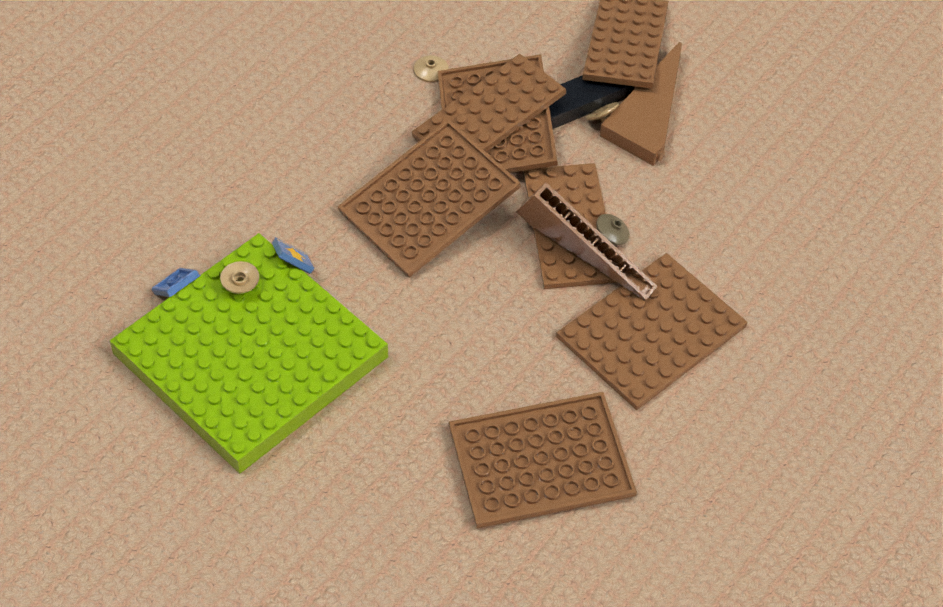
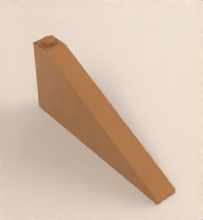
[600,42,682,166]
[516,182,658,300]

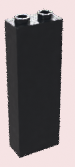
[549,75,635,129]

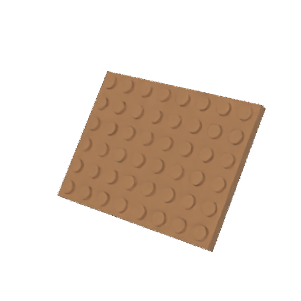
[438,54,558,173]
[337,119,521,278]
[556,253,748,410]
[449,392,637,529]

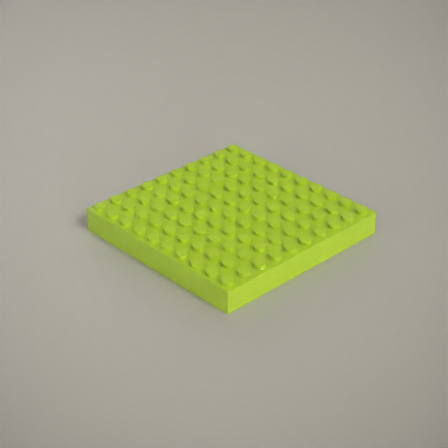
[110,233,388,474]

